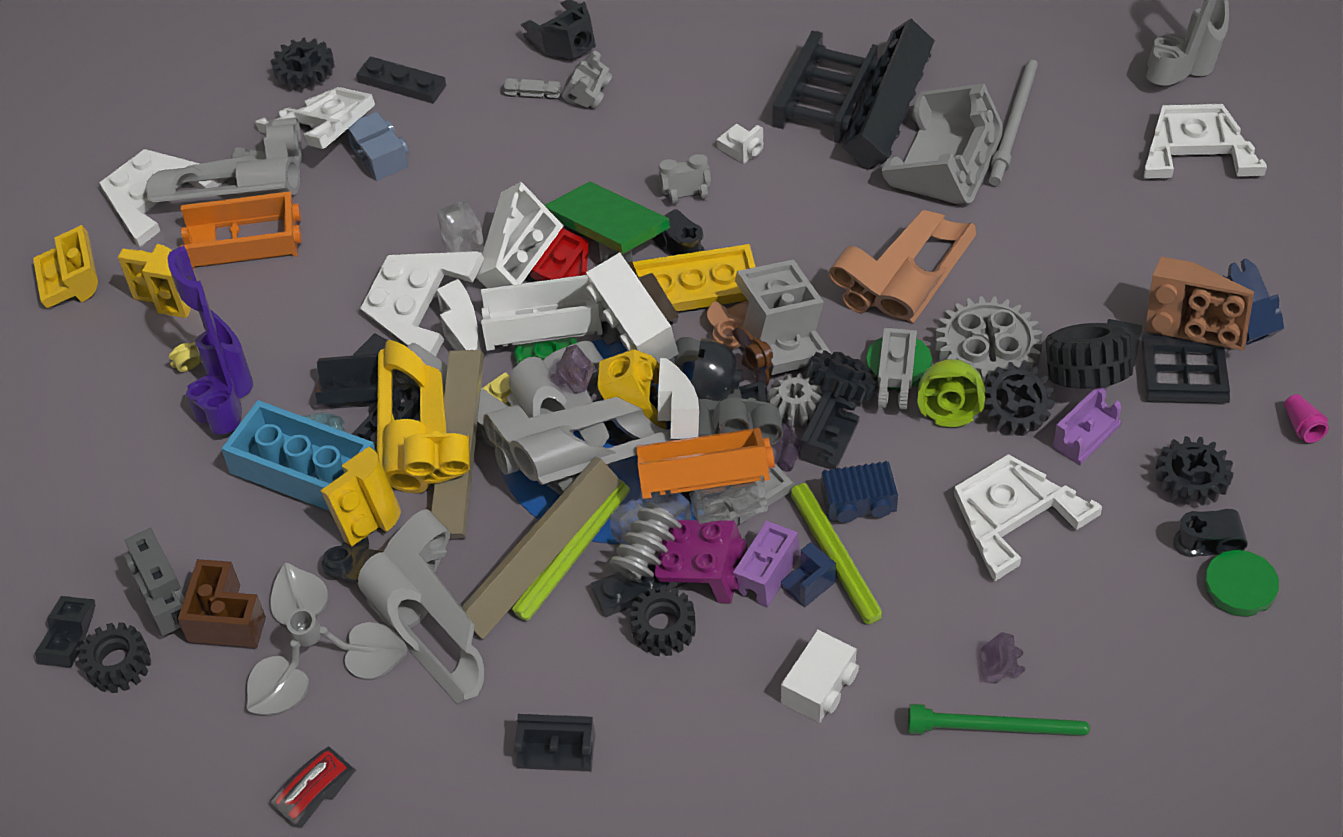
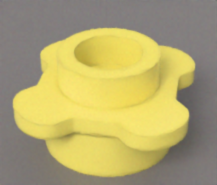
[168,342,201,372]

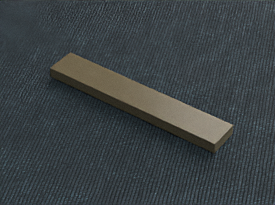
[432,349,484,539]
[462,457,621,639]

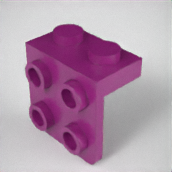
[654,520,747,603]

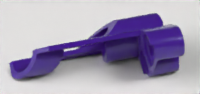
[168,245,253,434]

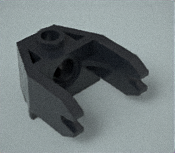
[521,0,596,59]

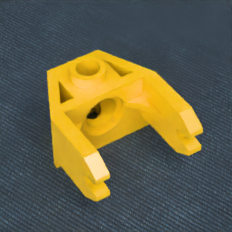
[598,349,666,430]

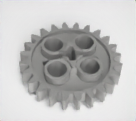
[935,296,1043,386]

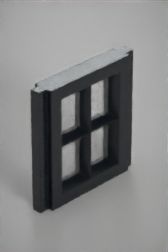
[1141,335,1230,403]

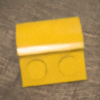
[33,225,98,308]
[118,244,191,318]
[320,446,401,547]

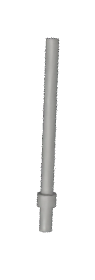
[989,60,1038,186]

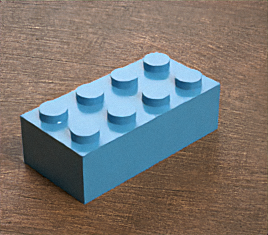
[221,400,376,511]

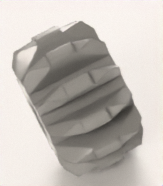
[767,373,822,430]

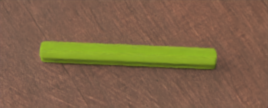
[513,480,630,621]
[791,483,882,624]

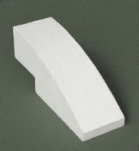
[436,279,481,351]
[658,358,699,439]

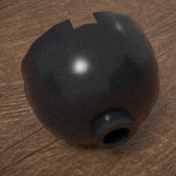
[691,338,742,402]

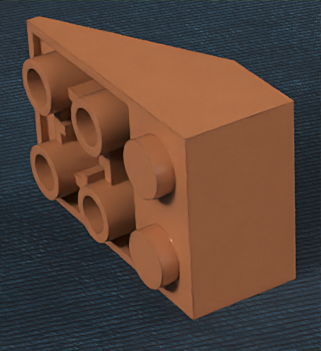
[1145,256,1254,351]

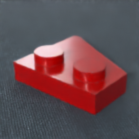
[530,228,589,281]

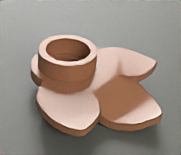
[707,301,749,349]

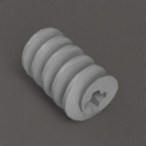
[609,503,682,583]

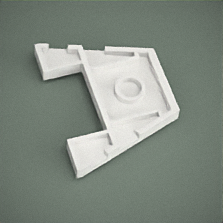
[255,87,375,149]
[1144,104,1267,178]
[99,149,227,247]
[360,251,485,356]
[954,454,1102,581]

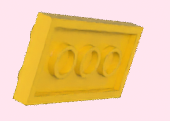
[633,244,756,311]

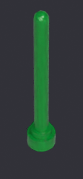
[908,704,1090,736]

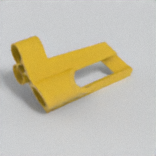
[377,340,470,493]

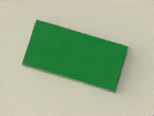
[544,181,670,254]

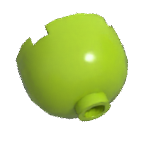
[917,359,985,427]

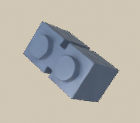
[347,111,409,181]

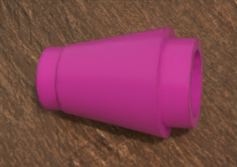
[1284,394,1329,443]

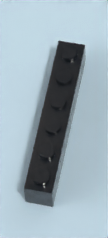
[842,18,935,170]

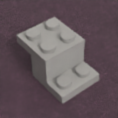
[735,259,831,375]

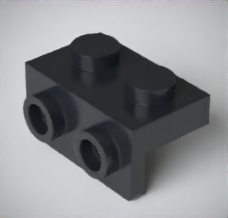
[315,354,378,406]

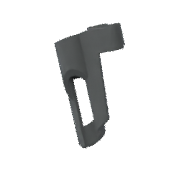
[670,337,783,446]

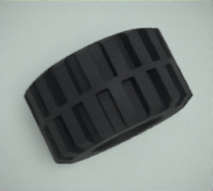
[1045,323,1133,389]

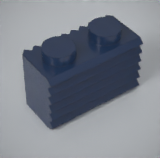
[821,461,898,522]

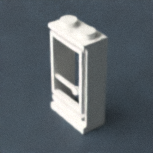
[481,275,607,350]

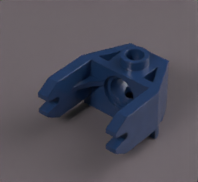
[1223,258,1284,345]

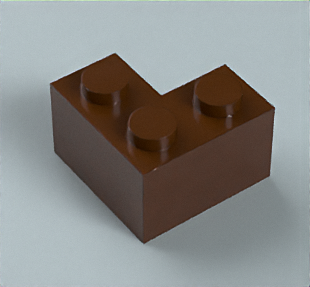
[178,559,266,648]

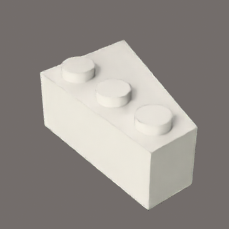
[476,182,563,289]
[586,252,678,364]

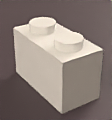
[781,630,859,723]

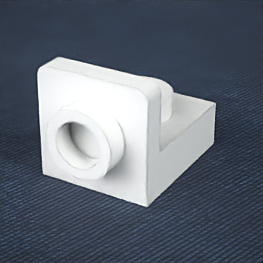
[717,124,764,164]

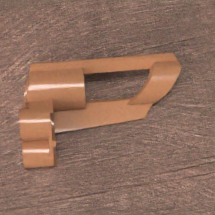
[829,210,977,324]

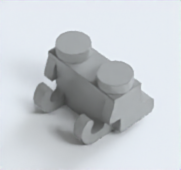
[562,50,612,109]
[658,154,711,204]

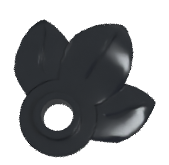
[321,536,384,583]

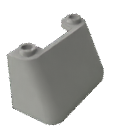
[882,83,1003,204]

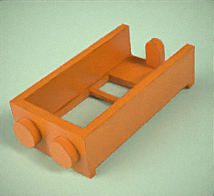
[180,191,302,270]
[636,428,775,499]

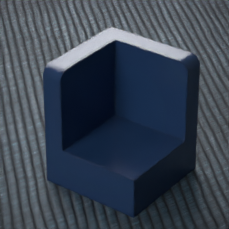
[781,542,836,607]

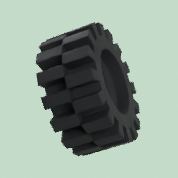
[630,586,696,656]
[79,622,151,693]

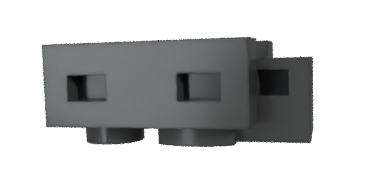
[124,527,184,636]

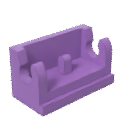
[1053,387,1122,465]
[733,520,800,608]

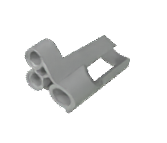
[1146,0,1229,86]
[145,117,301,203]
[507,341,609,492]
[483,397,679,485]
[358,509,484,704]

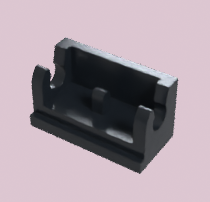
[801,391,860,470]
[514,714,595,772]

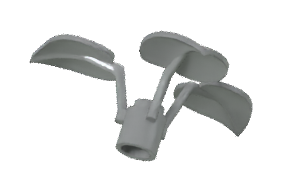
[246,562,408,715]

